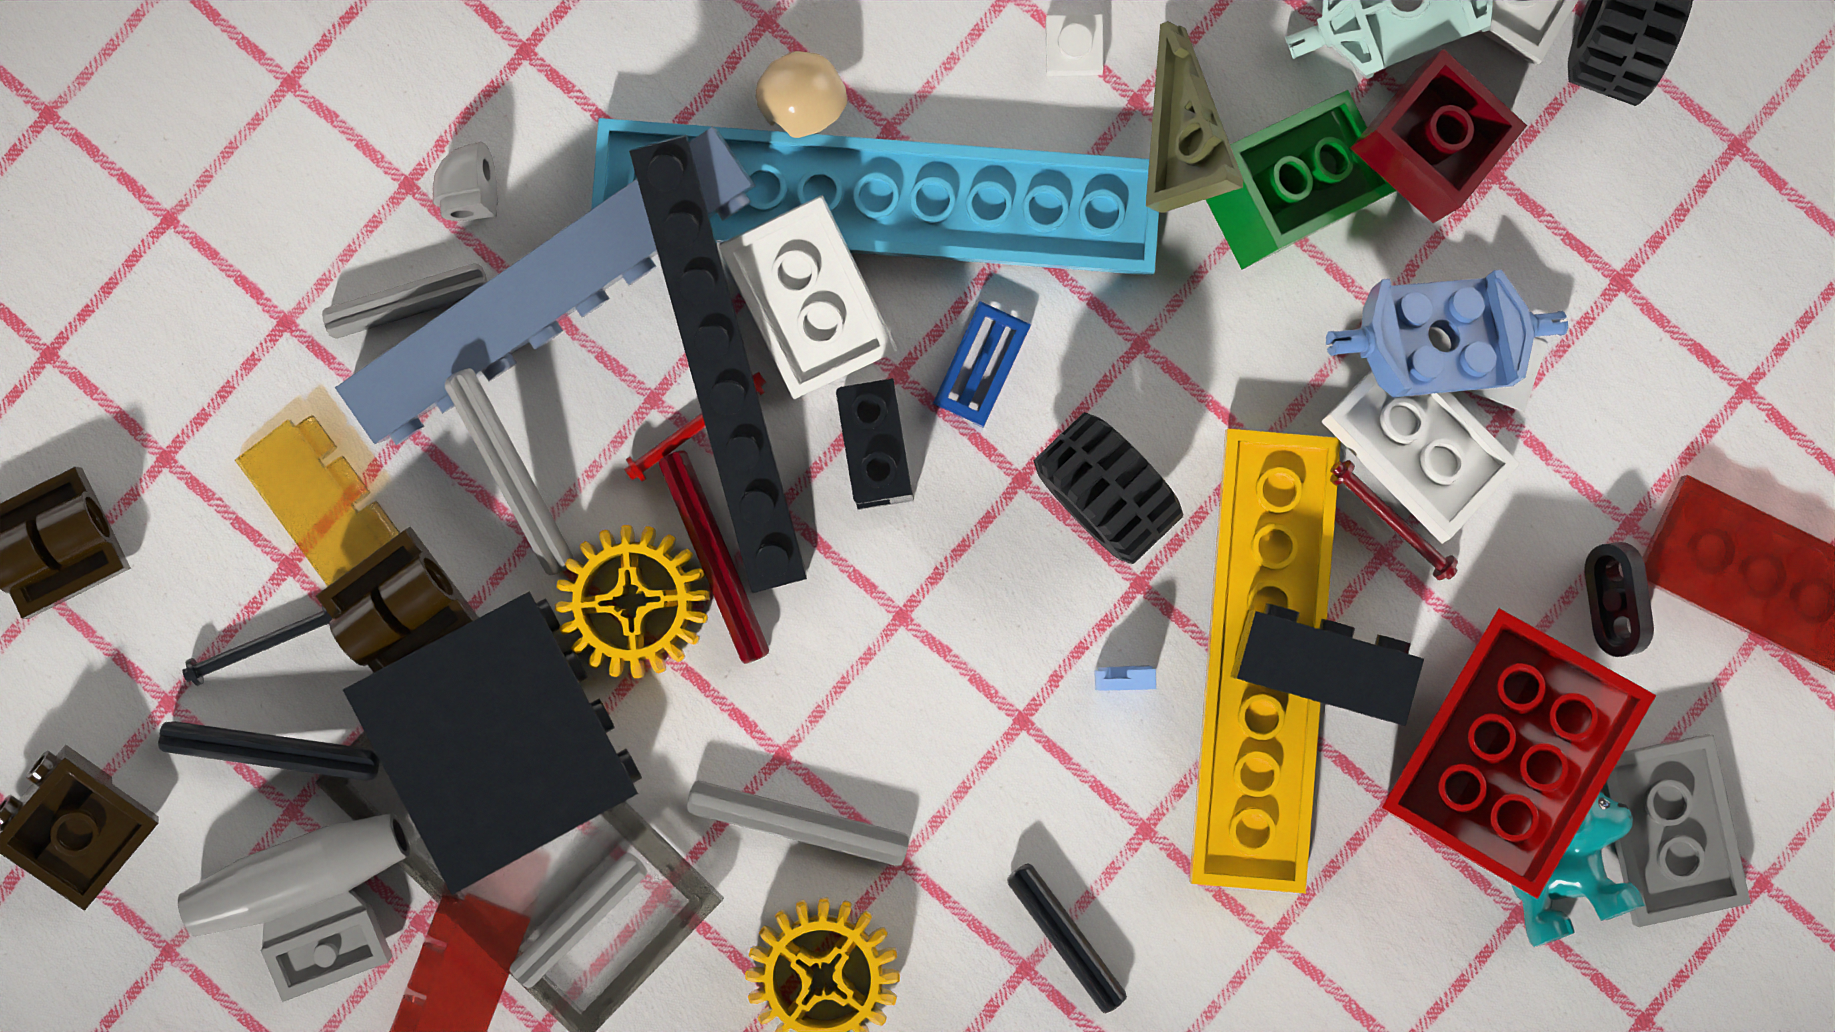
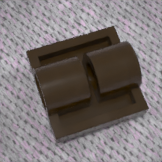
[0,467,131,619]
[316,526,479,673]

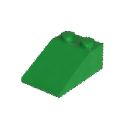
[1205,90,1397,270]

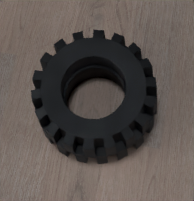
[1568,0,1693,106]
[1033,412,1184,564]

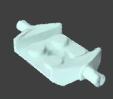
[1285,0,1493,79]

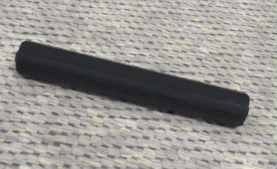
[158,721,380,781]

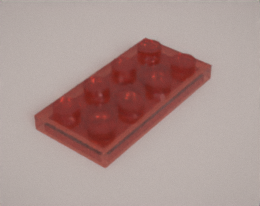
[1642,475,1835,675]

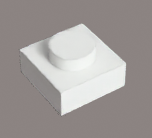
[1045,14,1103,76]

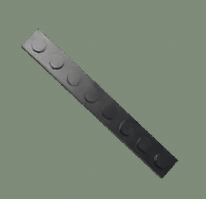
[629,135,807,593]

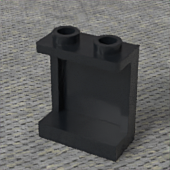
[836,378,913,510]

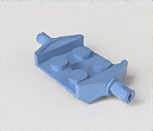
[1326,270,1568,397]

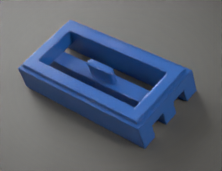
[933,301,1031,428]

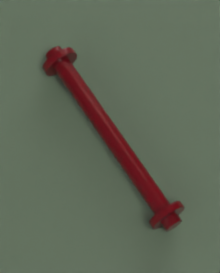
[1330,460,1458,580]

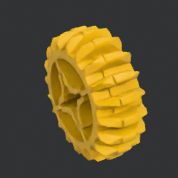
[555,525,710,678]
[745,897,900,1032]

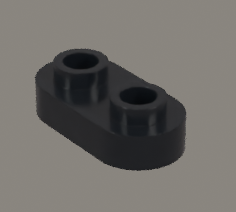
[1584,542,1654,657]

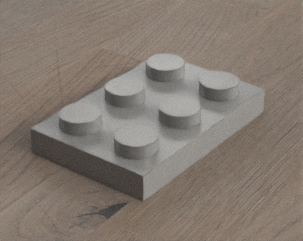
[1603,734,1751,927]

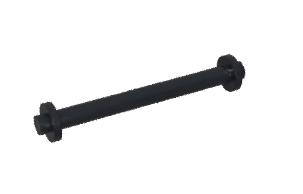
[182,606,332,686]

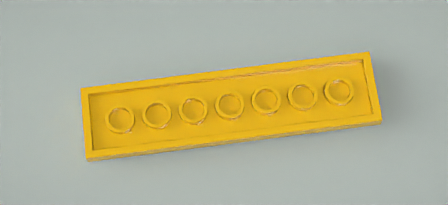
[1189,429,1341,894]

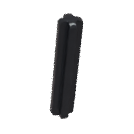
[1007,863,1127,1014]

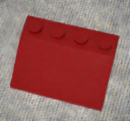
[1382,608,1656,899]

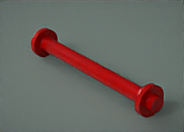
[624,371,767,482]

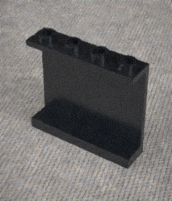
[343,591,642,895]

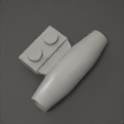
[178,813,410,1002]

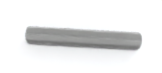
[445,368,573,575]
[687,781,909,866]

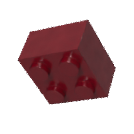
[1351,48,1528,224]

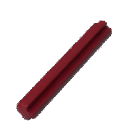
[659,450,769,664]

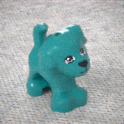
[1511,792,1645,947]

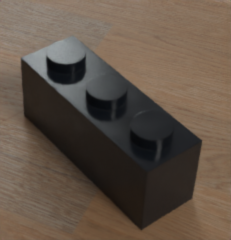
[1230,603,1424,726]

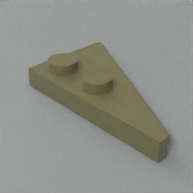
[1146,21,1243,213]

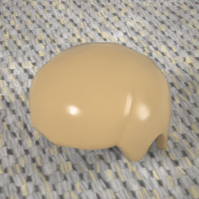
[755,51,847,138]

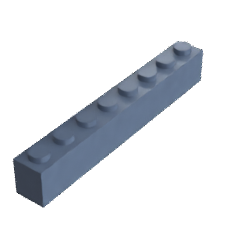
[335,127,756,445]

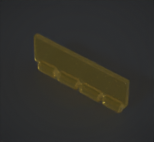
[235,415,400,587]

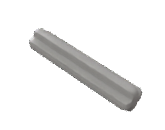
[322,263,488,339]
[510,852,648,988]

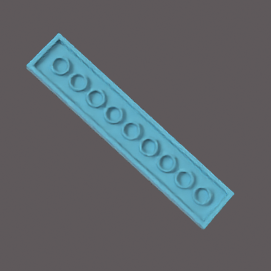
[591,118,1159,275]

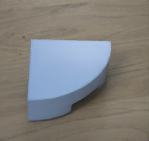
[1094,665,1156,691]

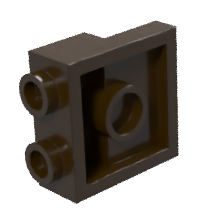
[0,745,159,911]

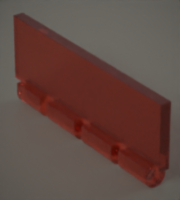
[389,893,532,1032]

